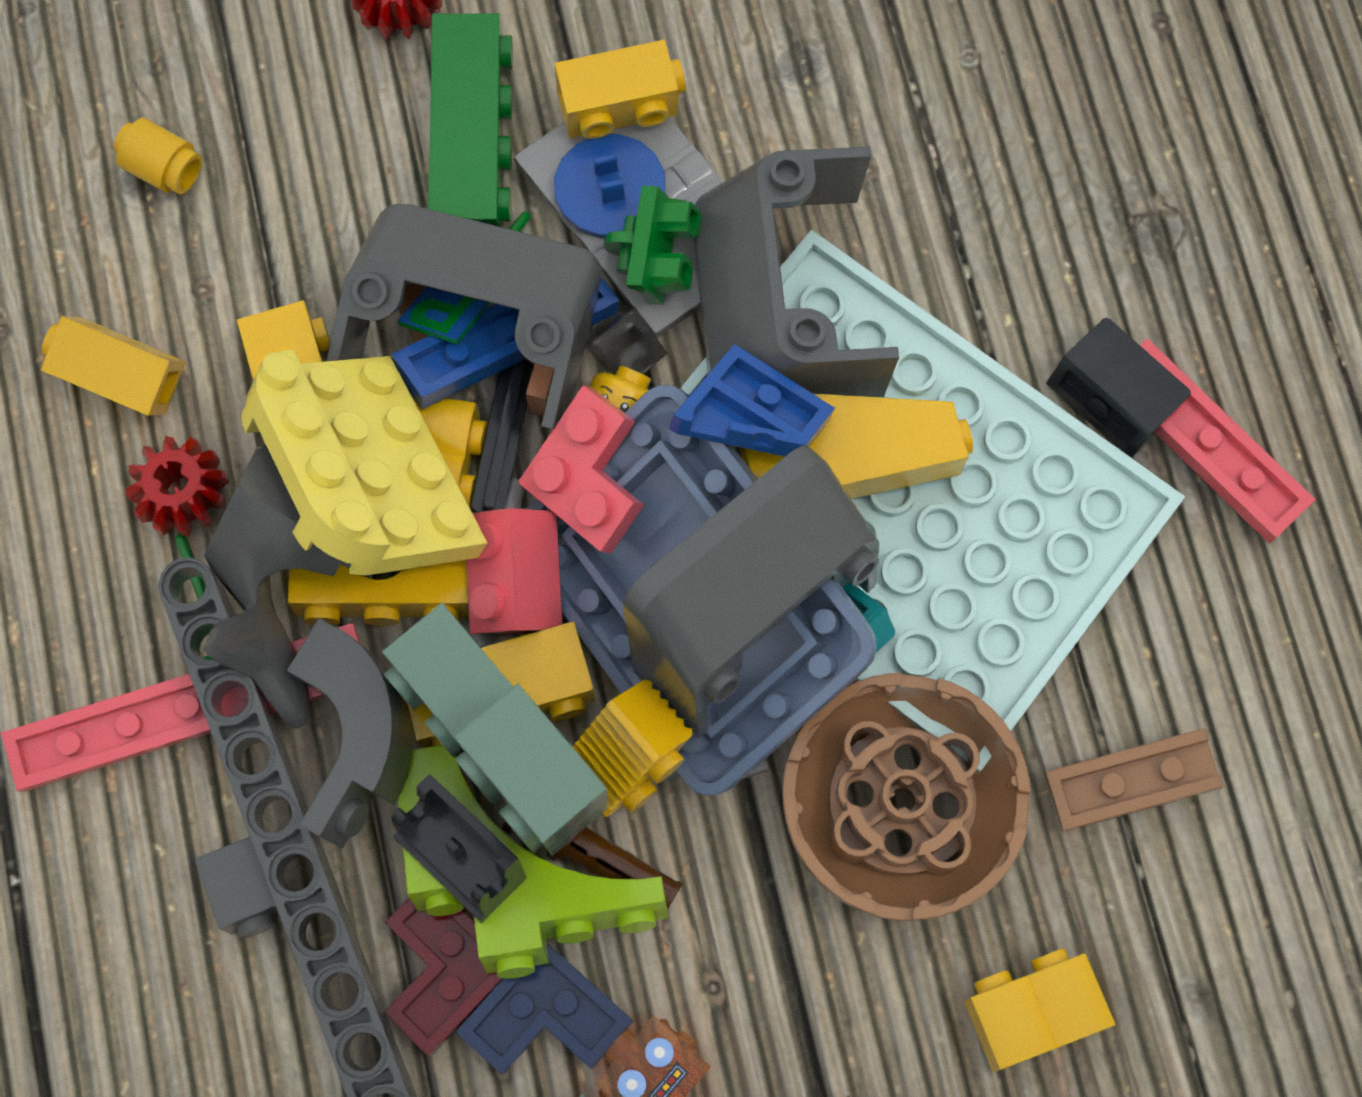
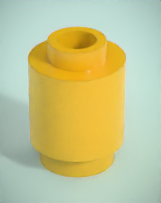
[113,118,203,195]

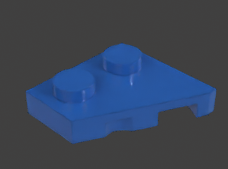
[669,344,835,456]

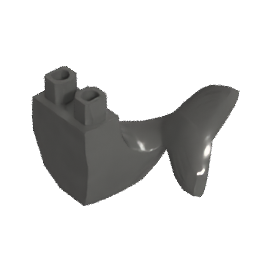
[203,444,372,729]

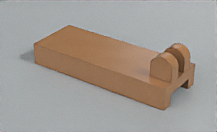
[1045,728,1224,832]

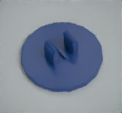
[554,134,666,238]

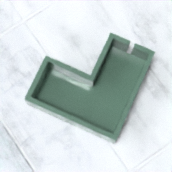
[382,602,609,856]

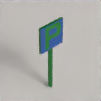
[397,212,531,344]

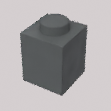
[194,836,279,939]

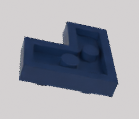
[456,943,633,1076]

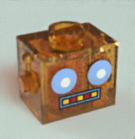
[595,1015,711,1097]

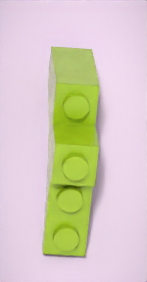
[398,745,669,979]

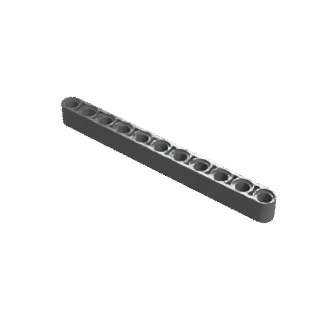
[158,557,417,1097]

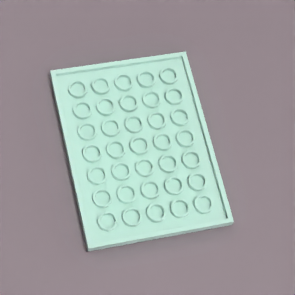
[680,229,1185,774]

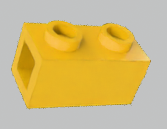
[554,39,686,139]
[41,316,186,416]

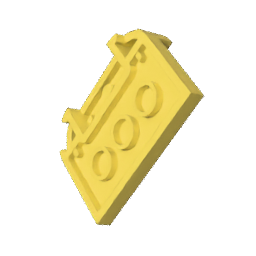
[241,349,488,575]

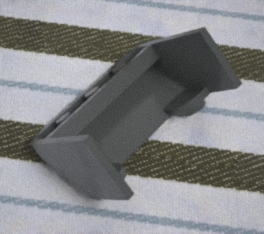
[694,147,899,397]
[327,204,602,429]
[623,445,879,738]

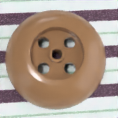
[783,673,1031,921]

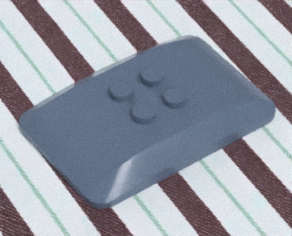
[526,384,877,796]

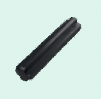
[470,359,534,513]

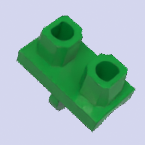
[604,186,702,304]

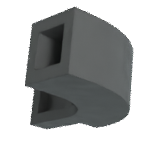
[287,618,413,849]

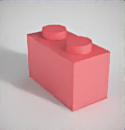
[466,508,562,634]

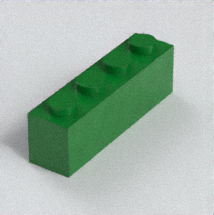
[428,13,513,227]

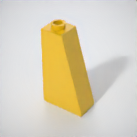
[738,394,973,499]

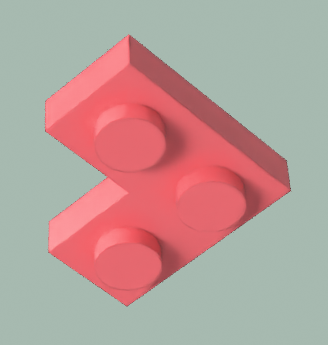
[518,385,644,554]

